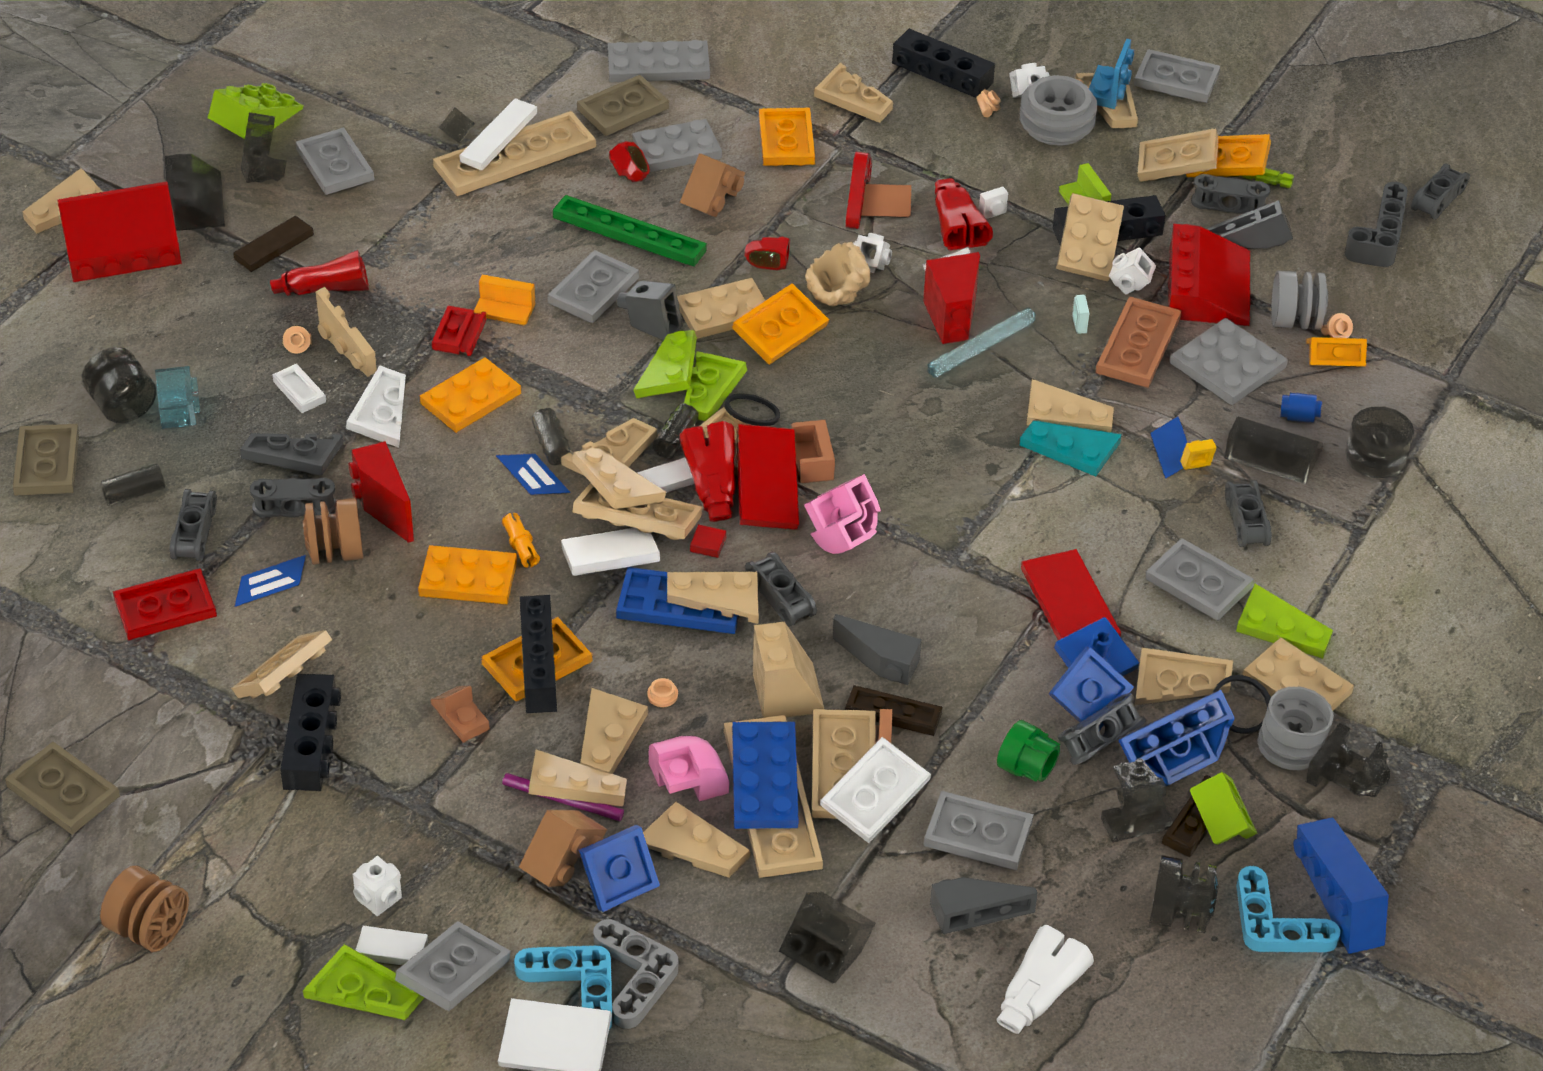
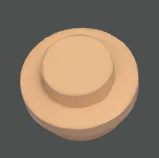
[647,678,678,707]

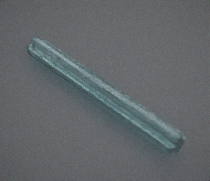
[927,308,1036,378]

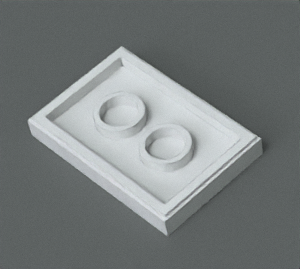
[561,528,660,576]
[820,737,931,843]
[498,998,612,1071]

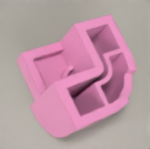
[804,474,881,554]
[648,736,729,802]

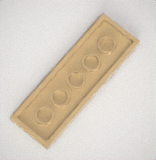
[433,111,596,196]
[724,715,823,878]

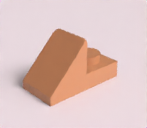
[431,685,490,743]

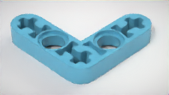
[1236,866,1340,952]
[514,946,612,1030]

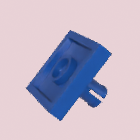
[1054,617,1140,676]
[1048,647,1134,731]
[579,825,660,912]

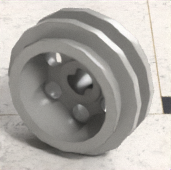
[1020,75,1097,146]

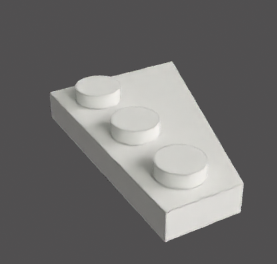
[346,366,406,448]

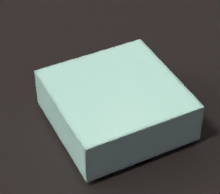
[1072,295,1089,334]

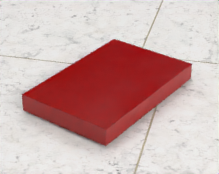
[112,568,217,640]

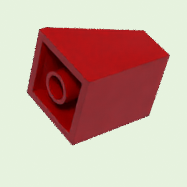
[923,252,980,344]

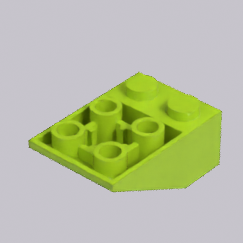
[208,83,304,139]

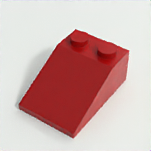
[348,441,414,543]

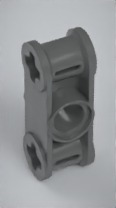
[1411,163,1470,220]
[1191,174,1270,214]
[250,478,336,518]
[1225,480,1272,547]
[170,489,217,561]
[745,551,817,627]
[1058,693,1146,765]

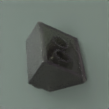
[165,154,225,231]
[1224,416,1323,484]

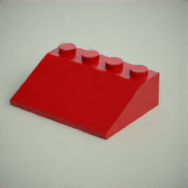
[57,181,182,282]
[1168,224,1250,326]

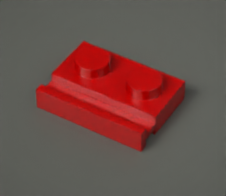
[432,306,486,356]

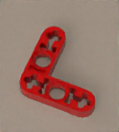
[846,151,872,229]

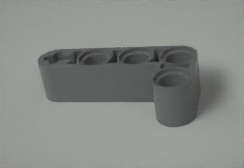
[1344,181,1408,267]

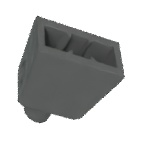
[617,281,683,340]

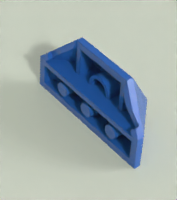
[1118,690,1235,786]

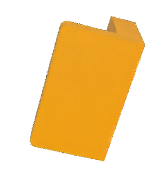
[474,274,535,325]
[1306,337,1367,367]

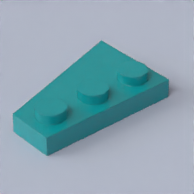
[1019,420,1122,477]

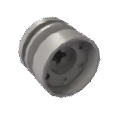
[1271,270,1328,330]
[1257,686,1334,770]

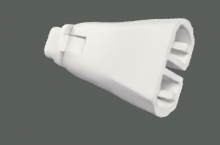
[997,925,1094,1034]

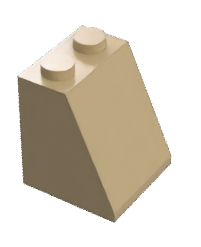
[753,622,824,718]

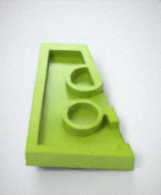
[633,330,697,399]
[682,351,747,421]
[1236,583,1333,659]
[303,944,425,1020]

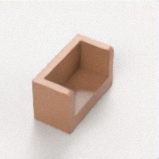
[791,420,835,483]

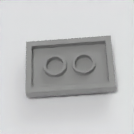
[1134,49,1220,103]
[632,119,722,172]
[296,127,374,195]
[548,250,639,323]
[1146,538,1254,621]
[924,791,1034,870]
[395,921,511,1011]

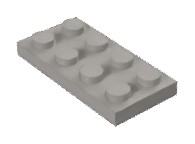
[608,40,710,82]

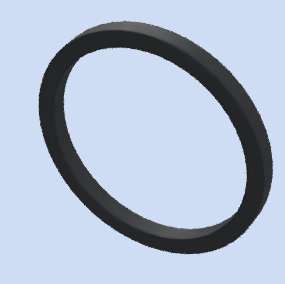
[724,393,780,426]
[1213,675,1271,734]

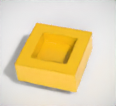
[1180,439,1217,470]

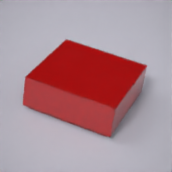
[690,524,726,558]

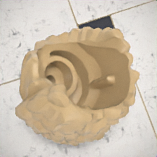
[805,242,870,306]

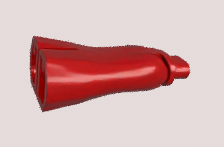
[935,178,993,250]
[270,250,369,296]
[679,421,735,522]

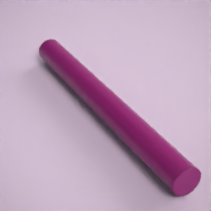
[502,773,624,822]

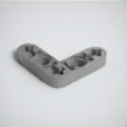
[593,919,678,1029]

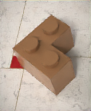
[680,153,745,217]
[519,810,607,887]

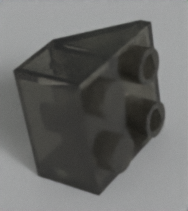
[779,892,876,983]

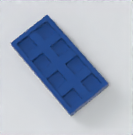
[616,567,739,634]
[732,722,799,829]

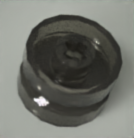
[1345,407,1414,478]

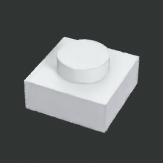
[979,187,1008,219]

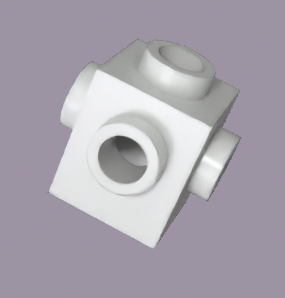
[1009,63,1050,98]
[853,233,892,273]
[1109,247,1156,295]
[353,856,402,916]

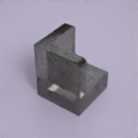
[437,107,475,143]

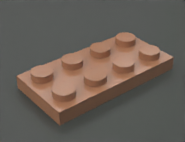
[1096,296,1181,388]

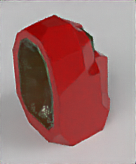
[609,141,650,182]
[745,236,790,270]

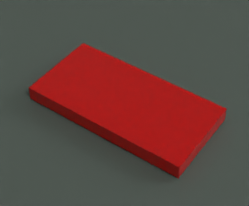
[736,424,799,530]
[1021,549,1121,640]

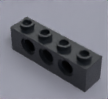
[892,28,995,98]
[1052,195,1166,246]
[520,595,557,714]
[280,674,341,791]

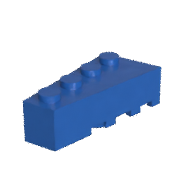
[1293,817,1389,954]

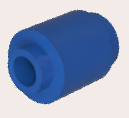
[1280,392,1322,423]

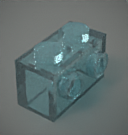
[155,366,201,429]

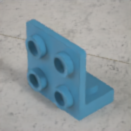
[1089,39,1134,109]

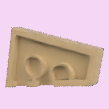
[1075,73,1138,129]
[316,287,377,377]
[1027,379,1114,433]
[667,572,759,624]
[1134,648,1233,705]
[528,750,627,807]

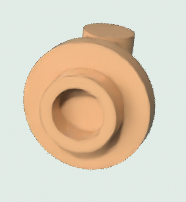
[976,89,1001,117]
[1321,313,1353,338]
[283,326,312,354]

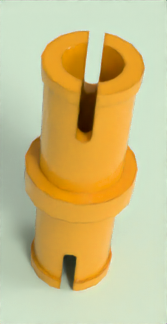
[502,513,540,568]

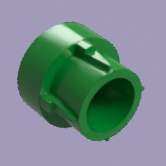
[997,719,1061,782]

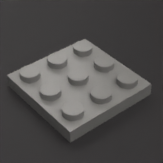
[1169,318,1288,405]

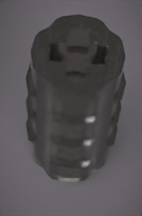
[653,403,699,459]
[532,408,572,466]
[100,464,165,506]

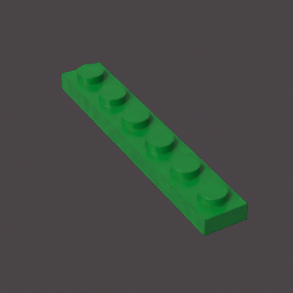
[553,195,707,267]

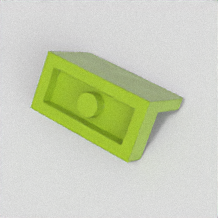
[1059,163,1112,205]
[1190,772,1258,845]

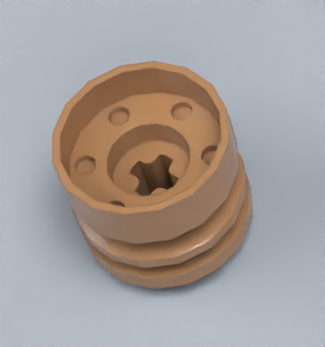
[303,497,363,565]
[100,865,189,952]

